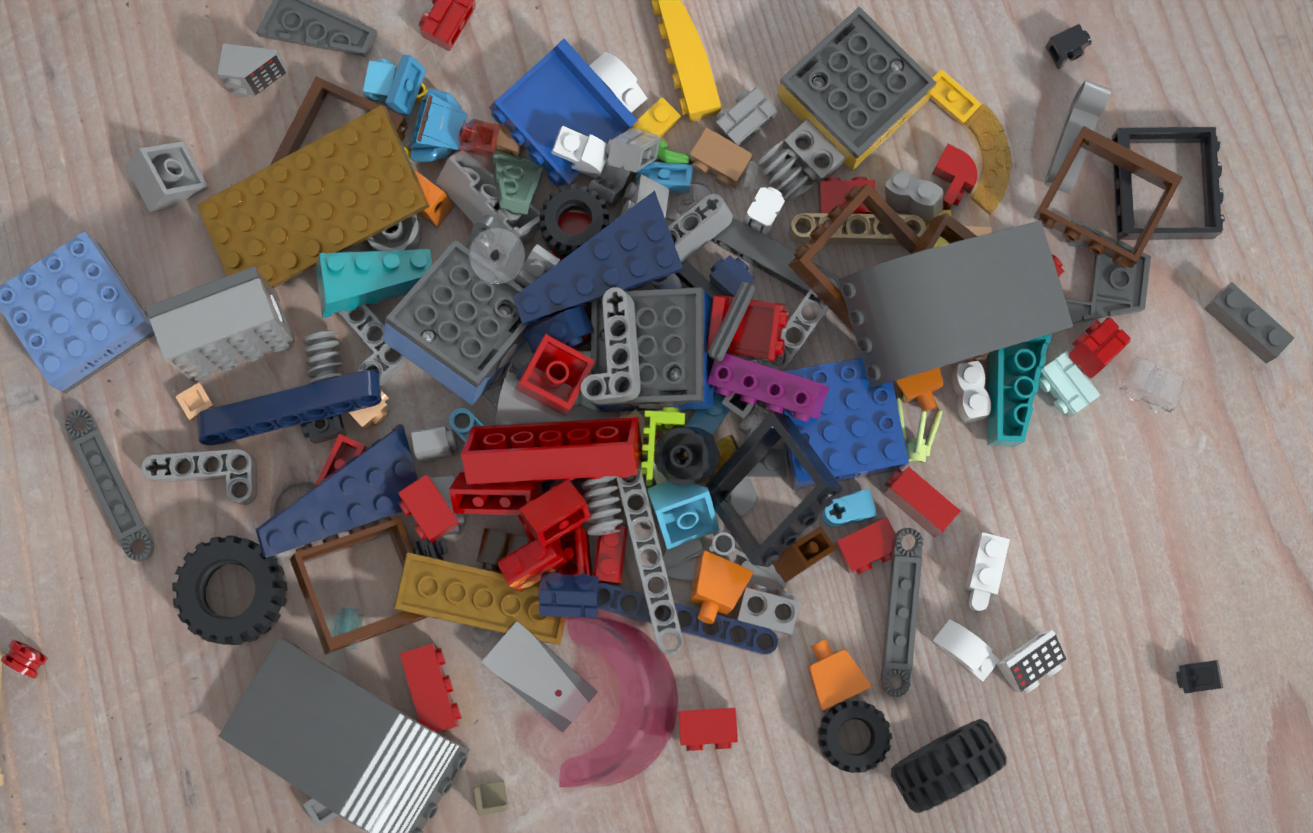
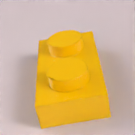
[930,69,981,126]
[625,97,681,138]

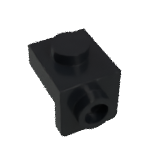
[1176,660,1223,694]

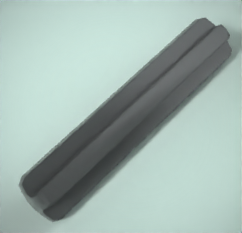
[708,282,755,361]

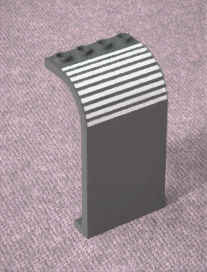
[219,637,470,833]

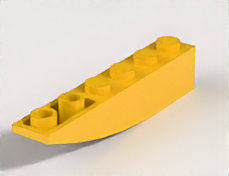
[651,0,721,122]

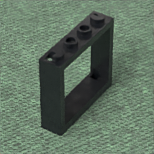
[1112,127,1225,240]
[704,412,843,567]

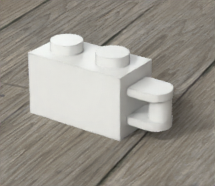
[964,532,1010,612]

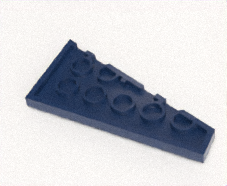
[513,190,683,325]
[255,424,418,558]

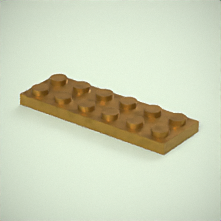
[394,553,566,645]

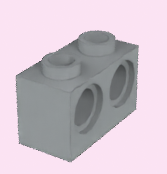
[782,119,845,185]
[736,584,800,636]

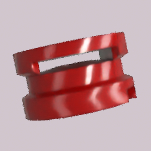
[0,639,48,679]

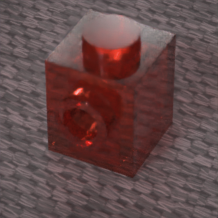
[458,119,500,157]

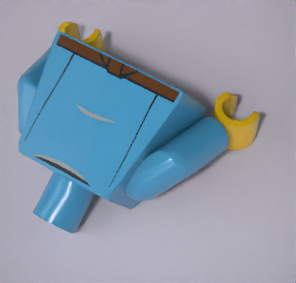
[404,83,478,162]

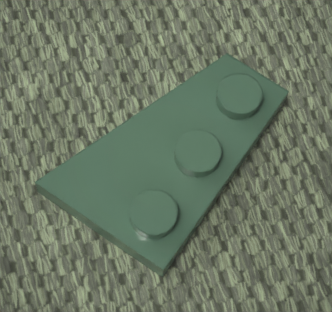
[491,149,544,215]

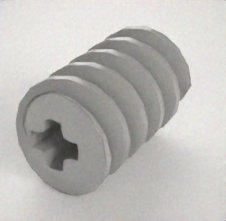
[757,141,814,201]
[304,331,344,384]
[581,476,623,536]

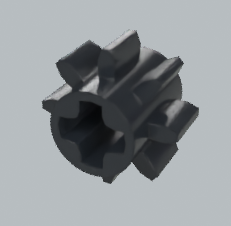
[413,538,449,561]

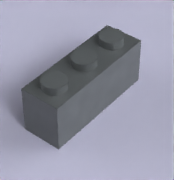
[1204,282,1294,363]

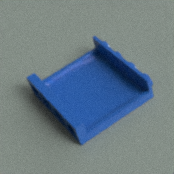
[489,38,638,187]

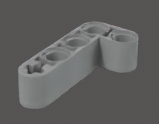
[1044,80,1111,194]
[650,194,733,290]
[757,277,839,370]
[581,287,641,404]
[338,305,408,387]
[141,449,257,505]

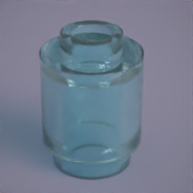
[333,607,364,649]

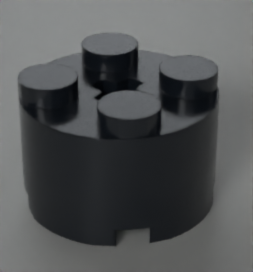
[654,427,719,485]

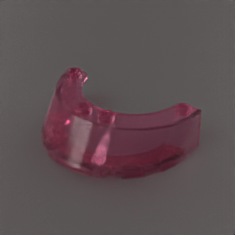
[559,616,678,787]

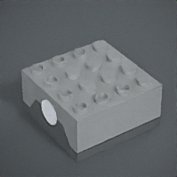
[145,266,295,382]

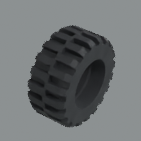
[172,535,287,645]
[891,719,1007,813]

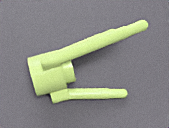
[896,397,943,462]

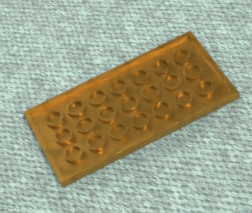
[197,105,430,288]

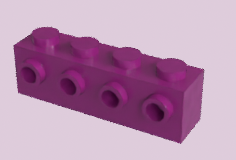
[707,353,829,422]

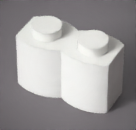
[952,361,991,423]

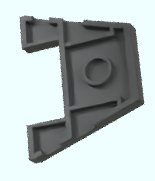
[1065,219,1151,323]

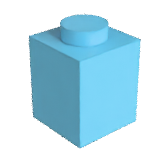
[363,59,397,103]

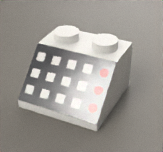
[996,630,1066,693]

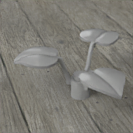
[663,476,787,592]

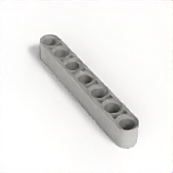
[616,466,683,655]

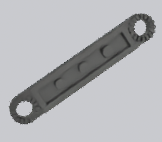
[65,409,154,561]
[881,528,923,697]

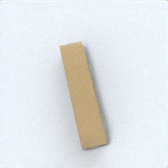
[789,213,925,246]

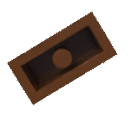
[773,526,836,583]

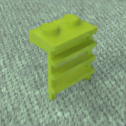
[641,407,685,487]

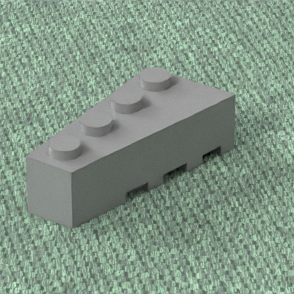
[495,371,611,425]

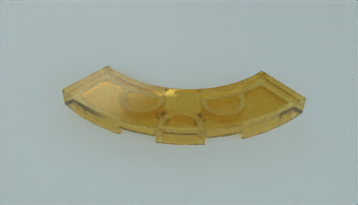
[965,103,1011,215]

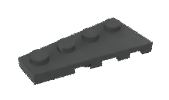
[256,0,378,57]

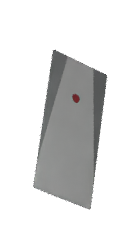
[481,621,597,732]

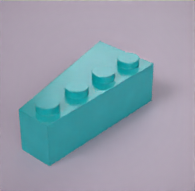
[316,249,432,319]
[987,334,1052,447]

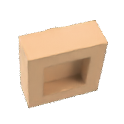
[175,382,215,421]

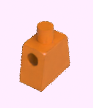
[414,170,454,229]
[893,367,943,412]
[690,550,754,624]
[807,639,871,711]

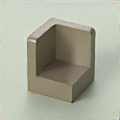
[474,781,509,816]

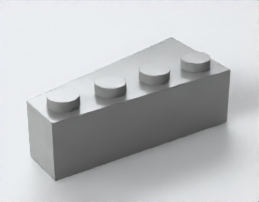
[436,150,540,258]

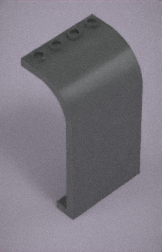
[838,220,1073,388]

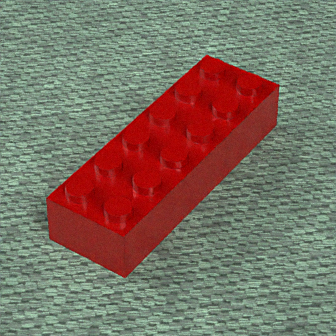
[461,417,642,486]

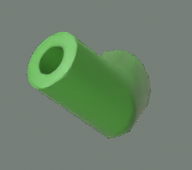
[657,140,689,165]

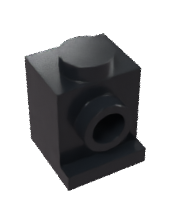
[1045,24,1092,69]
[301,414,346,444]

